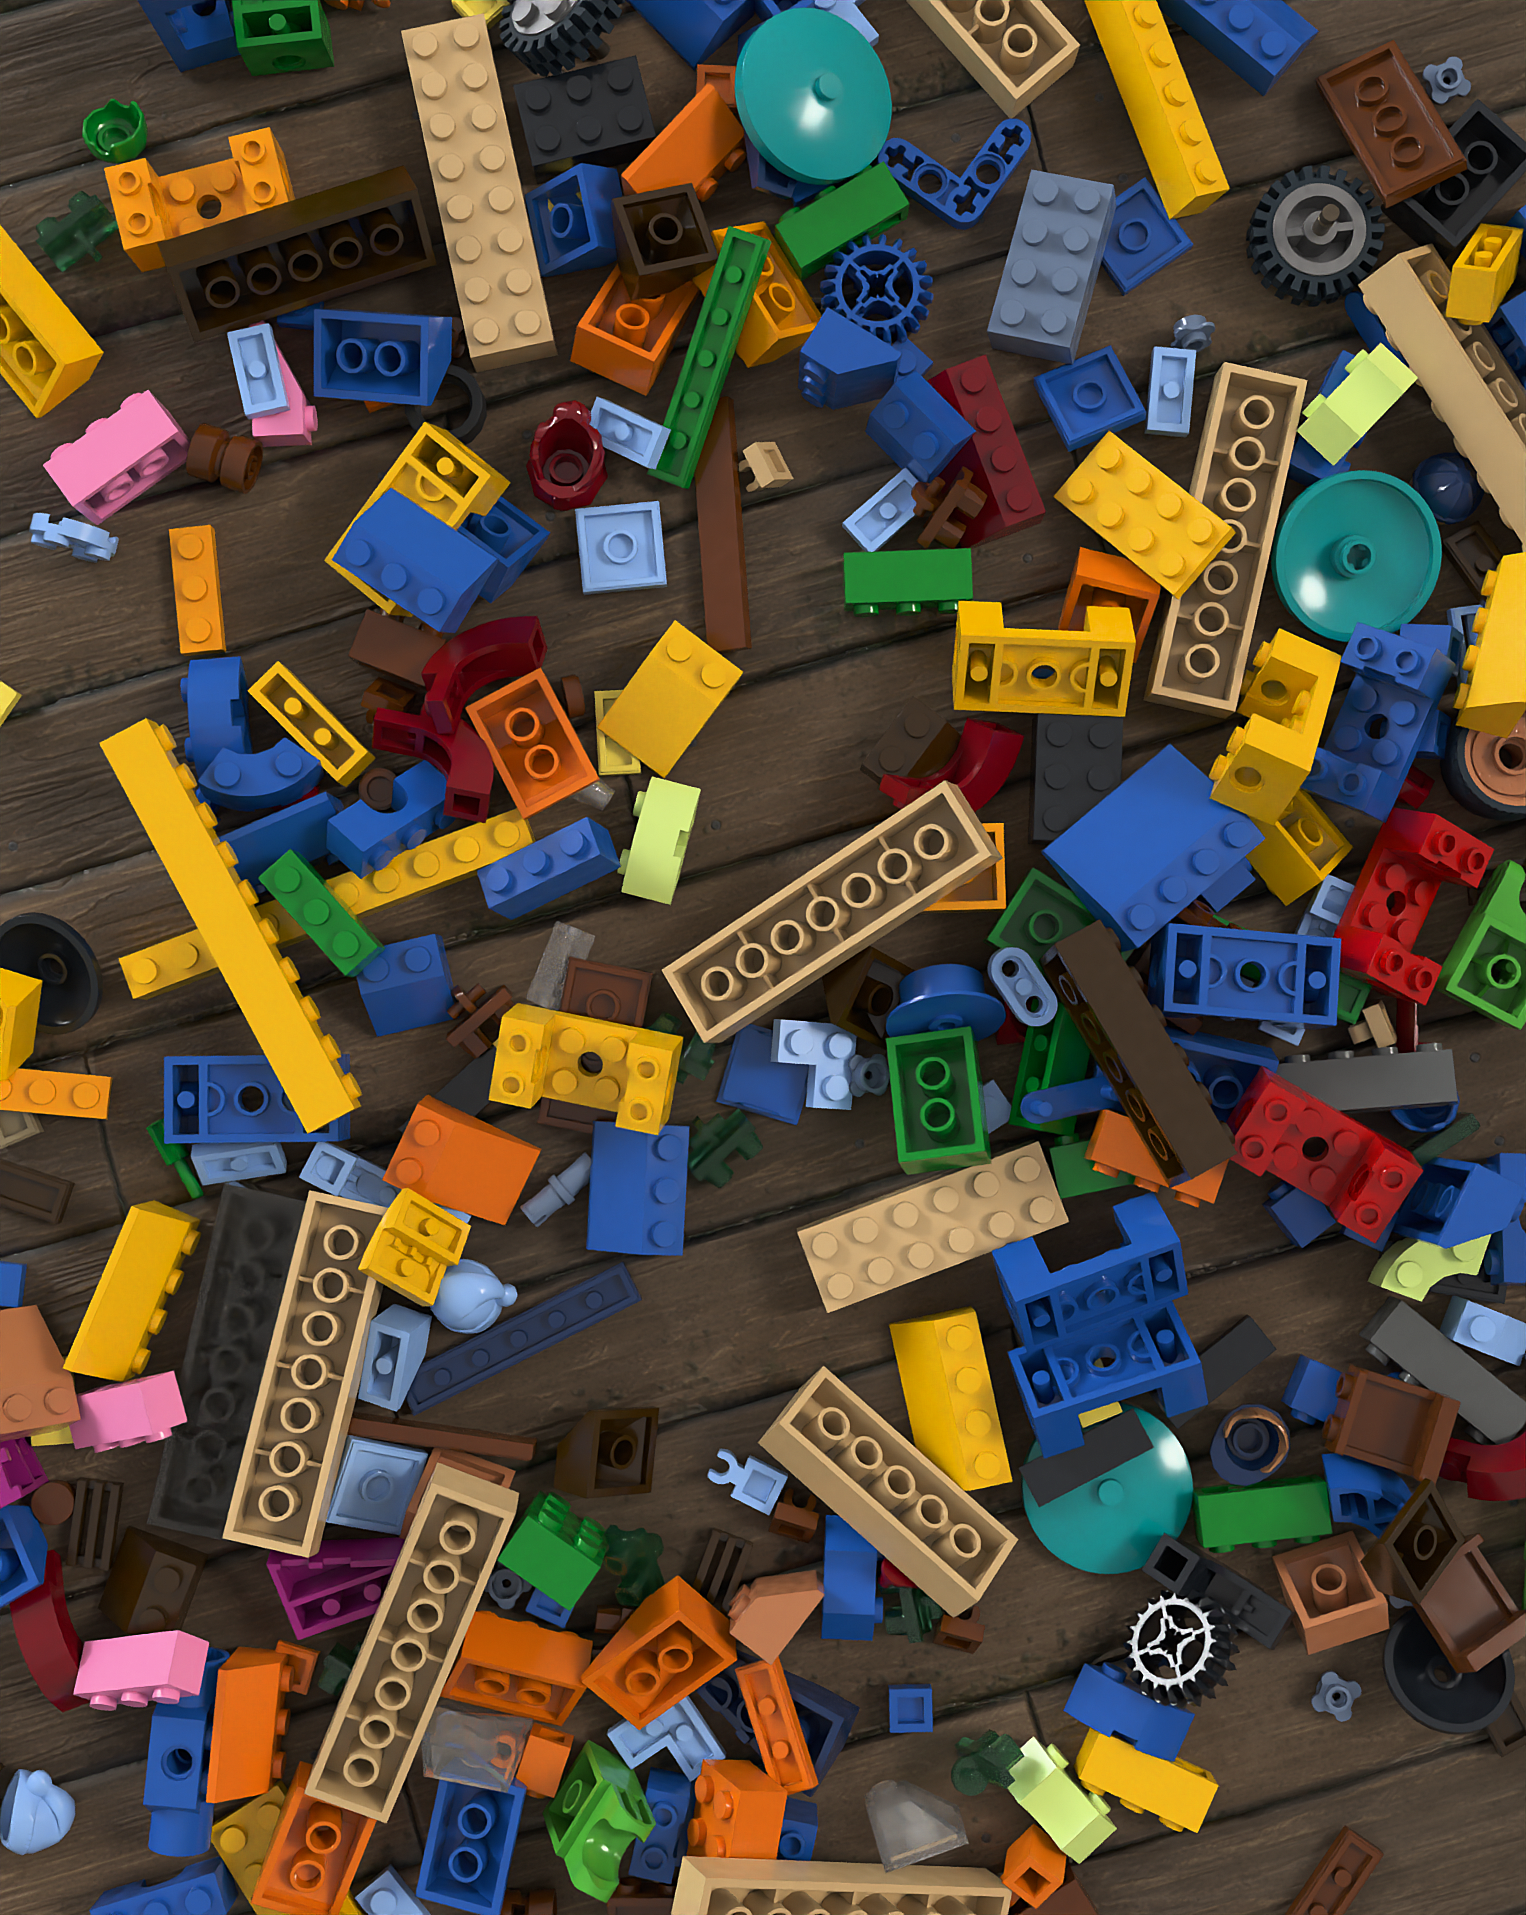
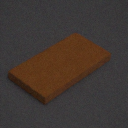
[1315,40,1467,208]
[537,956,653,1134]

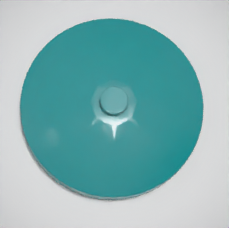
[735,8,892,185]
[1271,470,1442,642]
[1021,1401,1193,1574]

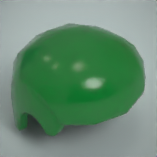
[82,99,148,164]

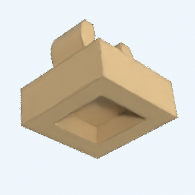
[738,442,793,492]
[1348,999,1398,1048]

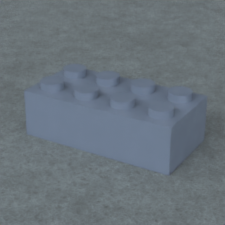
[987,170,1117,365]

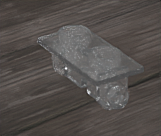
[525,921,596,1011]

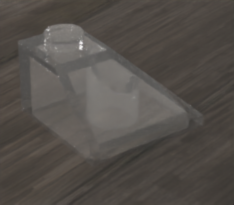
[421,1703,533,1793]
[864,1780,969,1873]

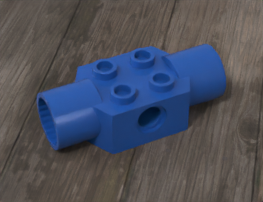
[143,1647,230,1857]

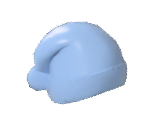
[430,1259,517,1334]
[0,1769,75,1855]

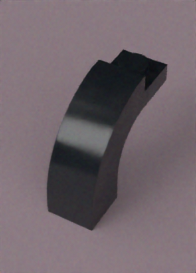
[1142,1533,1296,1650]

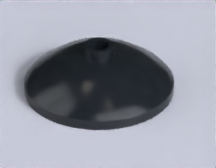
[0,912,103,1035]
[1382,1608,1515,1735]

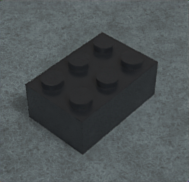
[513,55,656,185]
[1380,99,1526,261]
[1028,713,1123,845]

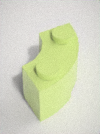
[1297,343,1418,466]
[617,776,701,905]
[1368,1234,1491,1302]
[996,1737,1117,1864]

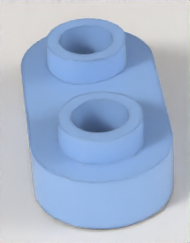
[987,947,1058,1026]

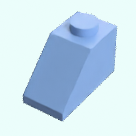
[1439,1296,1526,1366]
[358,1304,432,1411]

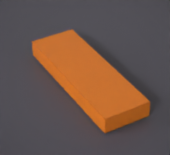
[735,1656,819,1795]

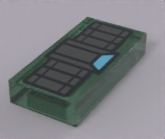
[1405,1112,1481,1166]

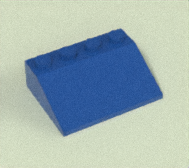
[1041,744,1266,952]

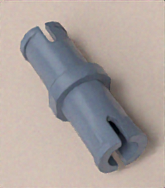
[520,1152,591,1228]

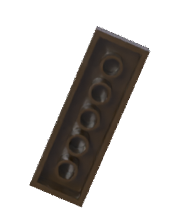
[157,165,437,343]
[1038,919,1237,1188]

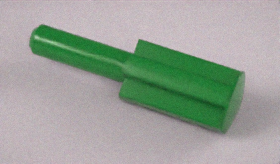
[146,1118,204,1199]

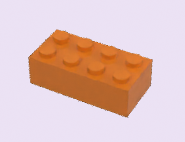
[686,1759,788,1860]

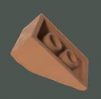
[0,1305,81,1442]

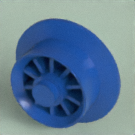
[885,964,1006,1041]

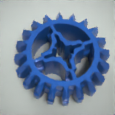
[820,234,933,345]

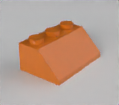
[621,82,747,202]
[440,1610,593,1726]
[206,1646,295,1803]

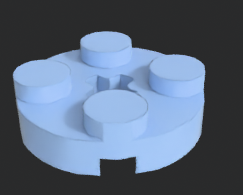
[29,513,119,563]

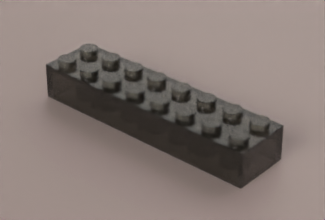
[147,1181,308,1542]

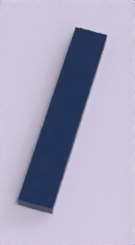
[405,1261,642,1416]

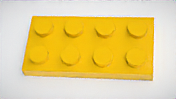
[1053,431,1236,599]
[211,1780,365,1915]

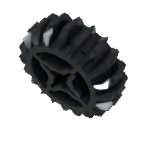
[1123,1589,1240,1710]

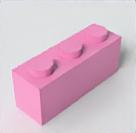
[69,1371,187,1453]
[73,1630,209,1711]

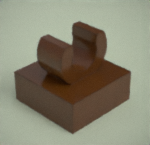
[361,677,417,724]
[768,1488,820,1544]
[932,1605,985,1654]

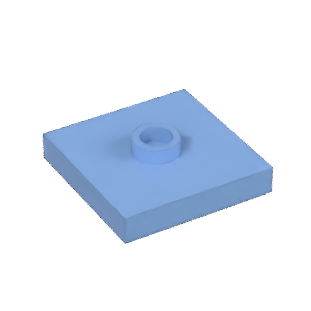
[575,501,667,595]
[326,1435,429,1535]

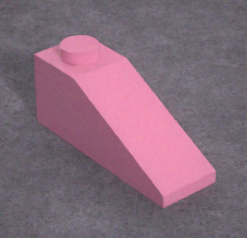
[249,320,318,447]

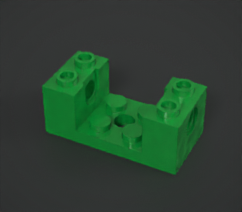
[232,0,334,76]

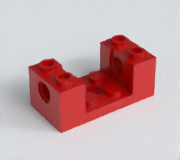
[1332,807,1494,1006]
[1225,1066,1424,1243]

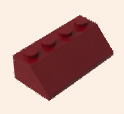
[927,354,1046,549]

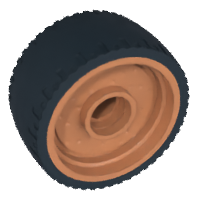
[1440,710,1526,821]

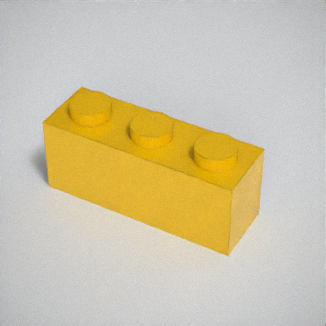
[1445,223,1524,325]
[247,661,376,787]
[1073,1727,1219,1833]

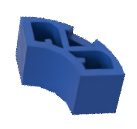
[180,656,253,779]
[197,737,324,812]
[1321,1453,1412,1538]
[821,1515,885,1641]
[1063,1662,1195,1762]

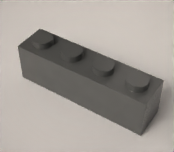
[1276,1043,1458,1114]
[1359,1296,1526,1445]

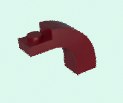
[421,616,548,734]
[372,704,494,823]
[879,718,1024,812]
[1438,1431,1526,1501]
[9,1549,90,1713]

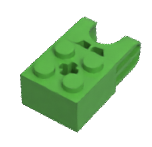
[1433,860,1526,1030]
[542,1740,656,1903]

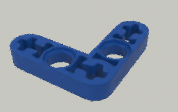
[877,118,1031,230]

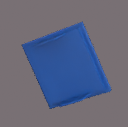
[716,1024,809,1125]

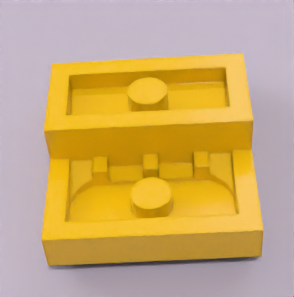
[358,1188,471,1307]

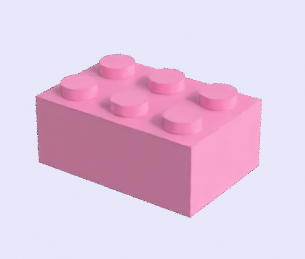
[43,390,191,525]

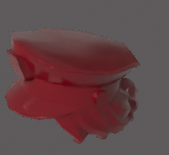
[526,400,608,511]

